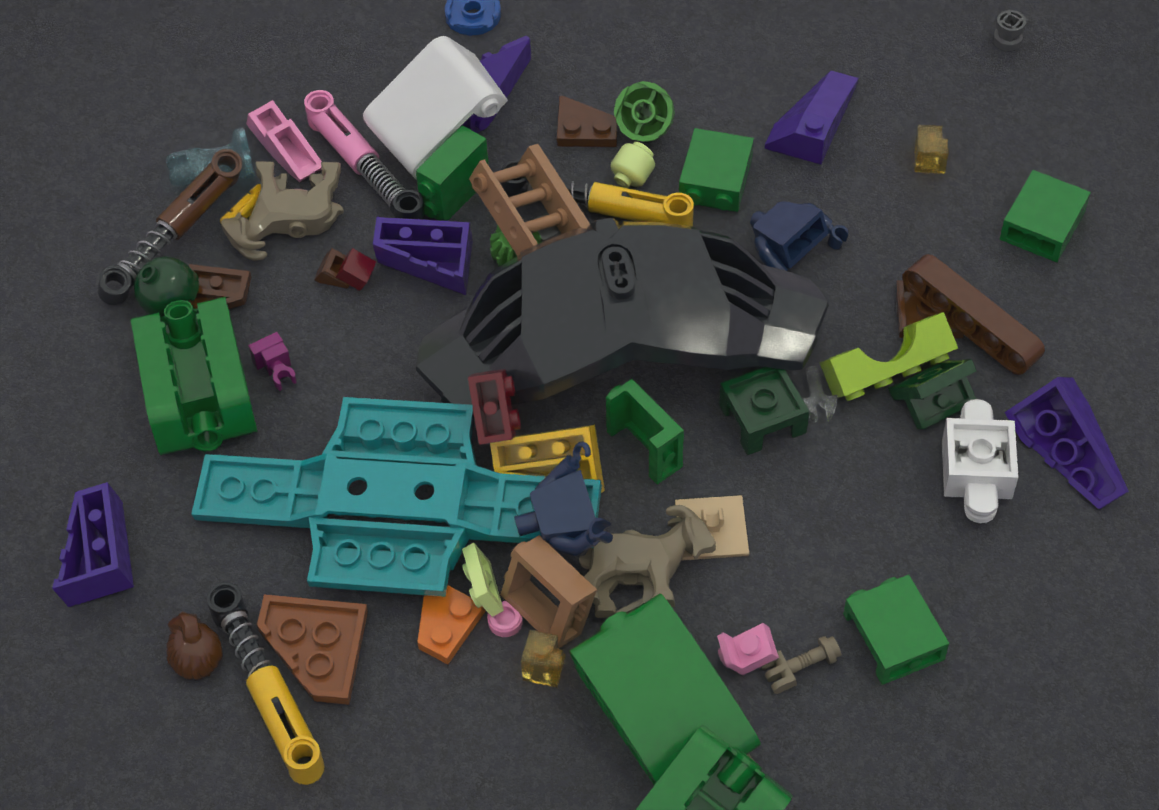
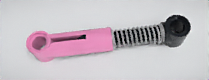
[304,90,426,220]

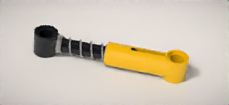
[501,160,694,226]
[206,582,325,785]

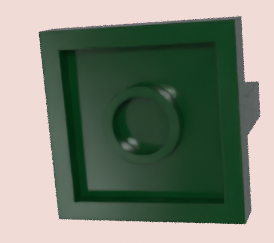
[888,359,977,429]

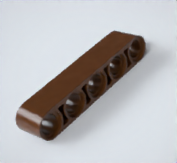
[902,254,1045,375]

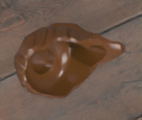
[167,611,223,680]

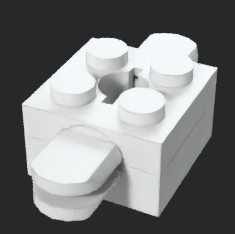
[942,399,1018,523]

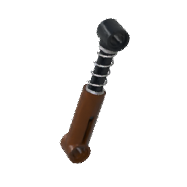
[97,149,242,305]

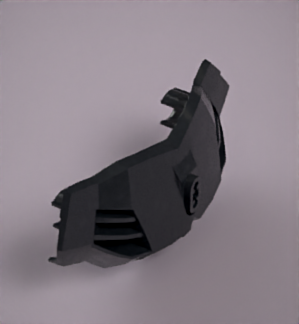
[416,218,829,422]

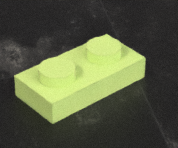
[462,543,504,617]

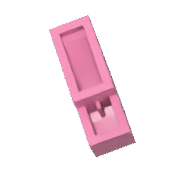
[246,100,322,182]

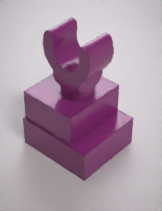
[248,332,297,391]

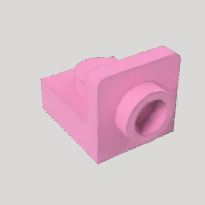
[717,623,779,676]

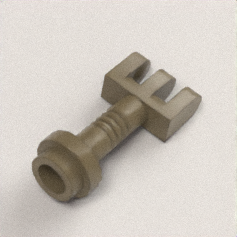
[761,636,842,694]

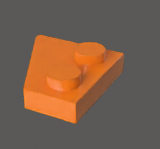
[417,585,486,665]

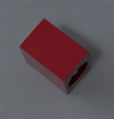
[336,248,376,291]

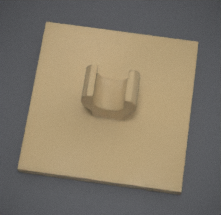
[675,495,749,560]

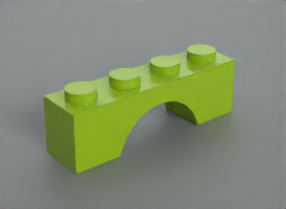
[819,312,958,401]

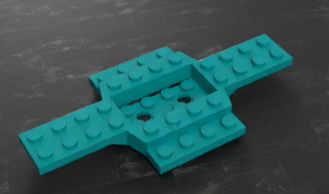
[191,397,602,597]

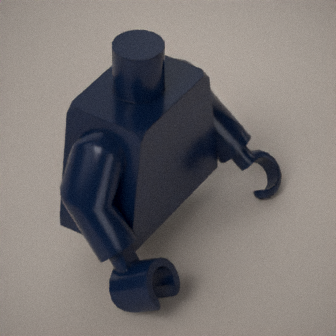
[750,201,848,271]
[514,442,613,556]

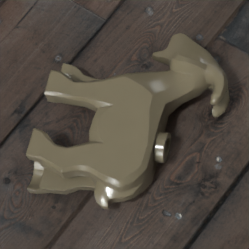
[221,161,344,261]
[579,505,716,618]

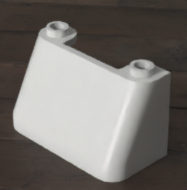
[363,36,508,180]

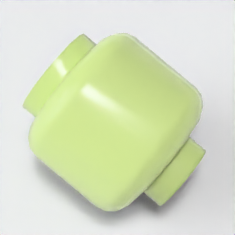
[611,142,655,188]

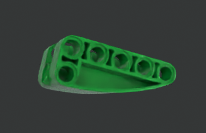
[131,297,258,456]
[569,593,761,785]
[636,725,793,810]

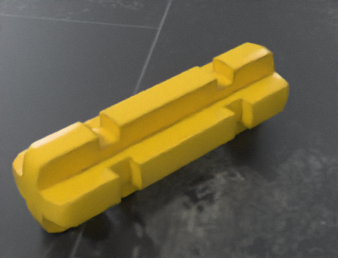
[220,184,261,223]

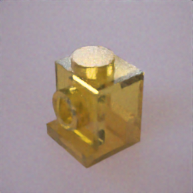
[915,125,949,174]
[521,630,566,688]

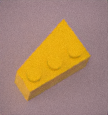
[490,425,605,493]

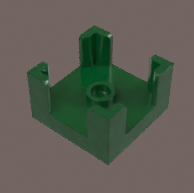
[719,367,810,456]

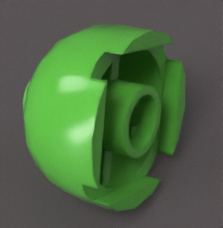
[614,81,675,142]

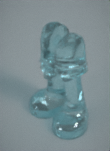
[166,127,255,186]

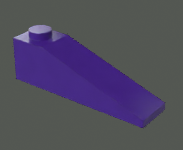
[458,36,531,133]
[765,71,859,165]
[1004,377,1129,509]

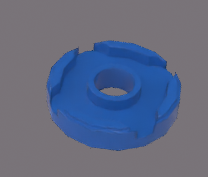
[444,0,501,36]

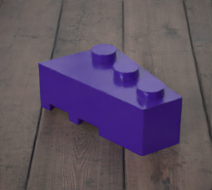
[373,217,473,295]
[52,482,134,607]

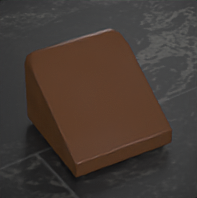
[314,248,349,289]

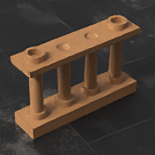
[469,144,590,256]

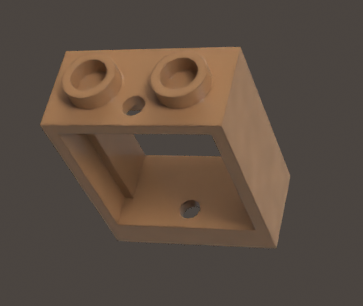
[500,535,597,650]

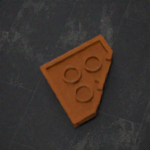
[257,594,368,705]

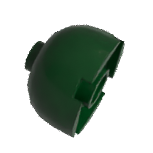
[134,256,199,317]

